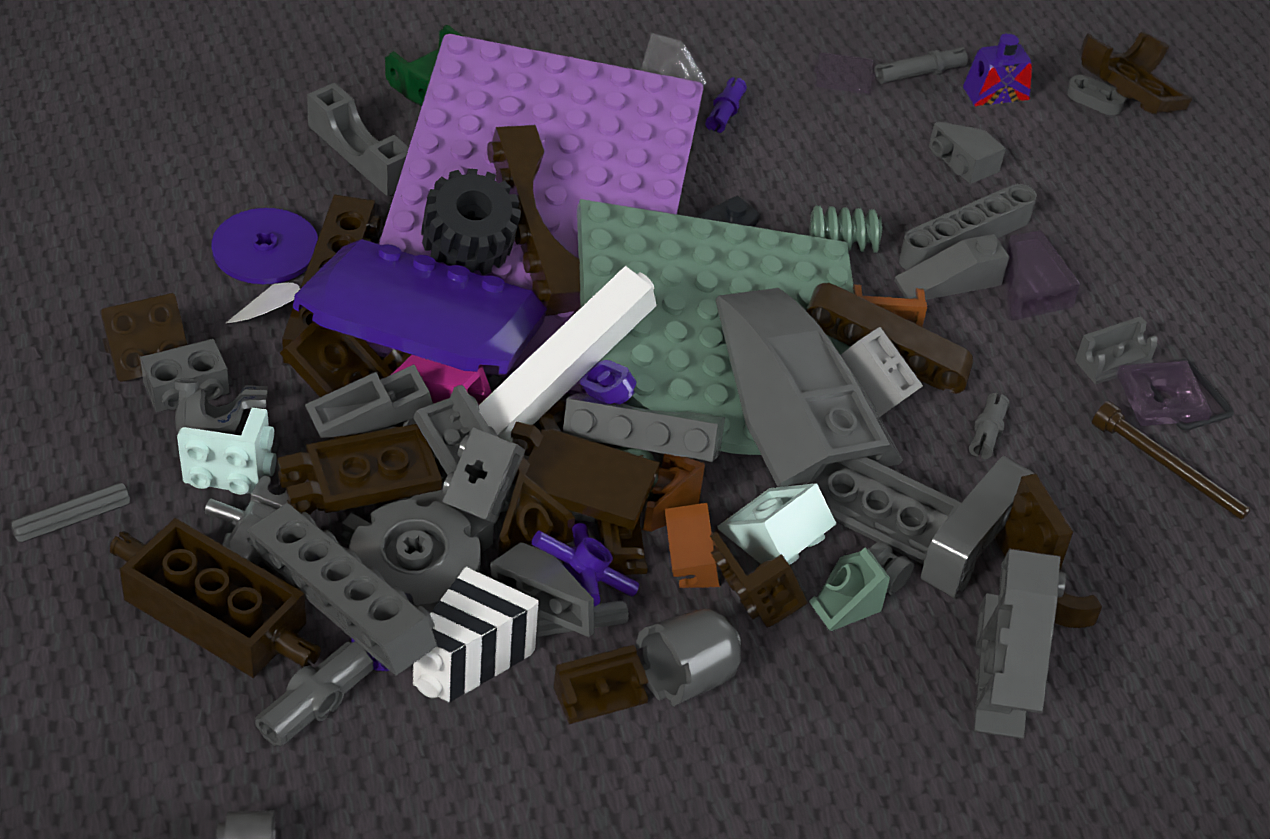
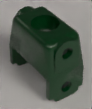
[385,25,463,106]

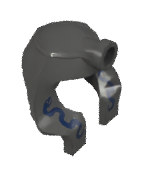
[174,378,279,453]

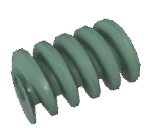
[809,205,882,253]

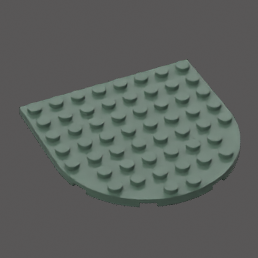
[577,199,854,455]

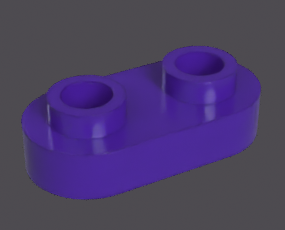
[580,360,637,405]

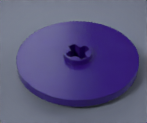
[212,208,318,284]

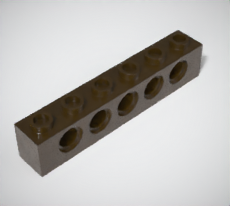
[282,194,381,364]

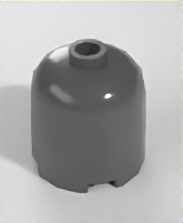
[636,609,741,706]

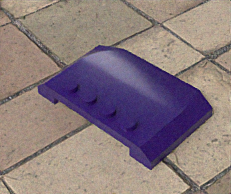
[293,239,547,374]

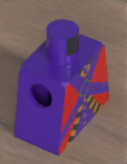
[963,34,1032,106]

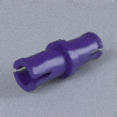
[705,77,747,133]

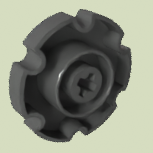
[349,499,481,614]

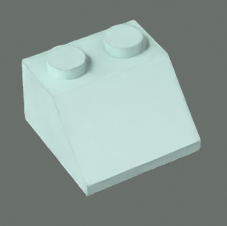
[717,483,836,565]

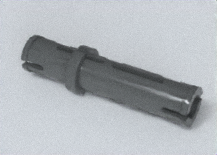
[875,47,968,84]

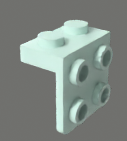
[177,407,277,495]

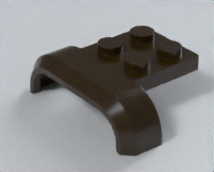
[1081,32,1192,114]
[280,322,412,439]
[996,473,1102,628]

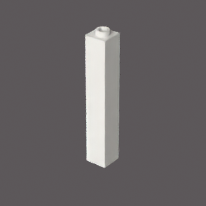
[479,266,657,442]

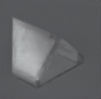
[641,33,707,86]

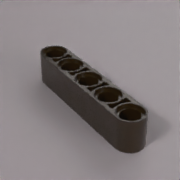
[806,283,974,394]

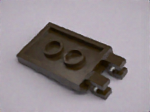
[511,421,660,530]
[278,424,442,515]

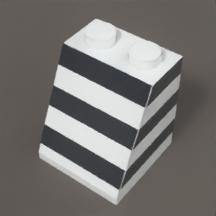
[413,567,539,702]

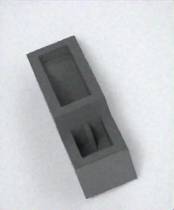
[305,364,433,438]

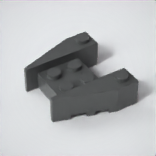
[974,549,1066,739]

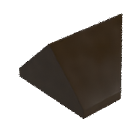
[498,471,575,558]

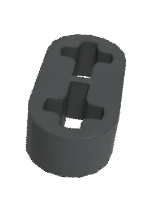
[1067,75,1126,115]

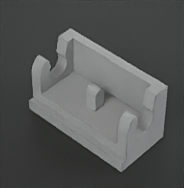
[841,327,923,416]

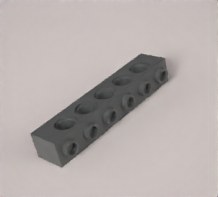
[247,503,437,676]

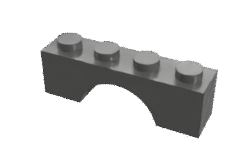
[307,82,409,197]
[563,393,725,462]

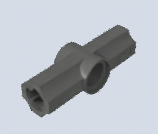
[255,641,373,747]

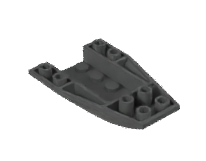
[716,288,903,487]

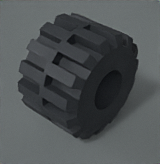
[421,168,521,276]

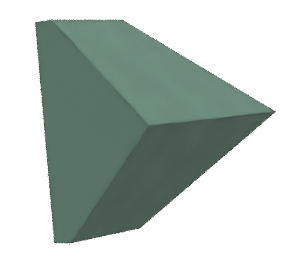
[809,548,890,631]

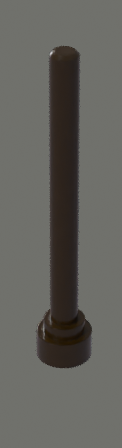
[1092,400,1250,520]

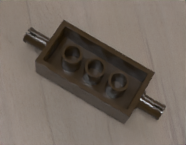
[110,518,321,678]

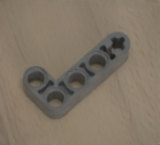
[921,456,1038,599]

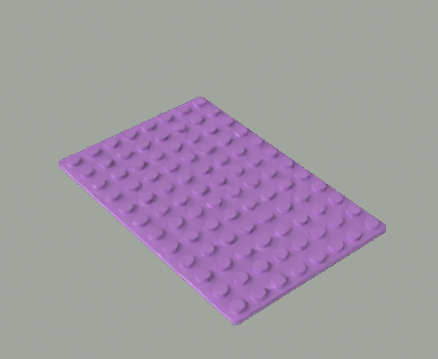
[365,34,703,394]

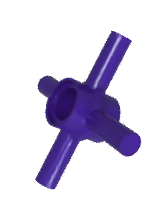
[532,523,639,606]

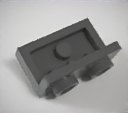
[413,384,498,475]

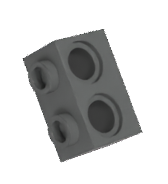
[140,339,229,412]

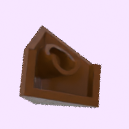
[643,454,705,532]

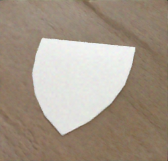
[226,283,300,323]

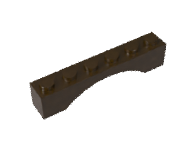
[487,125,581,316]

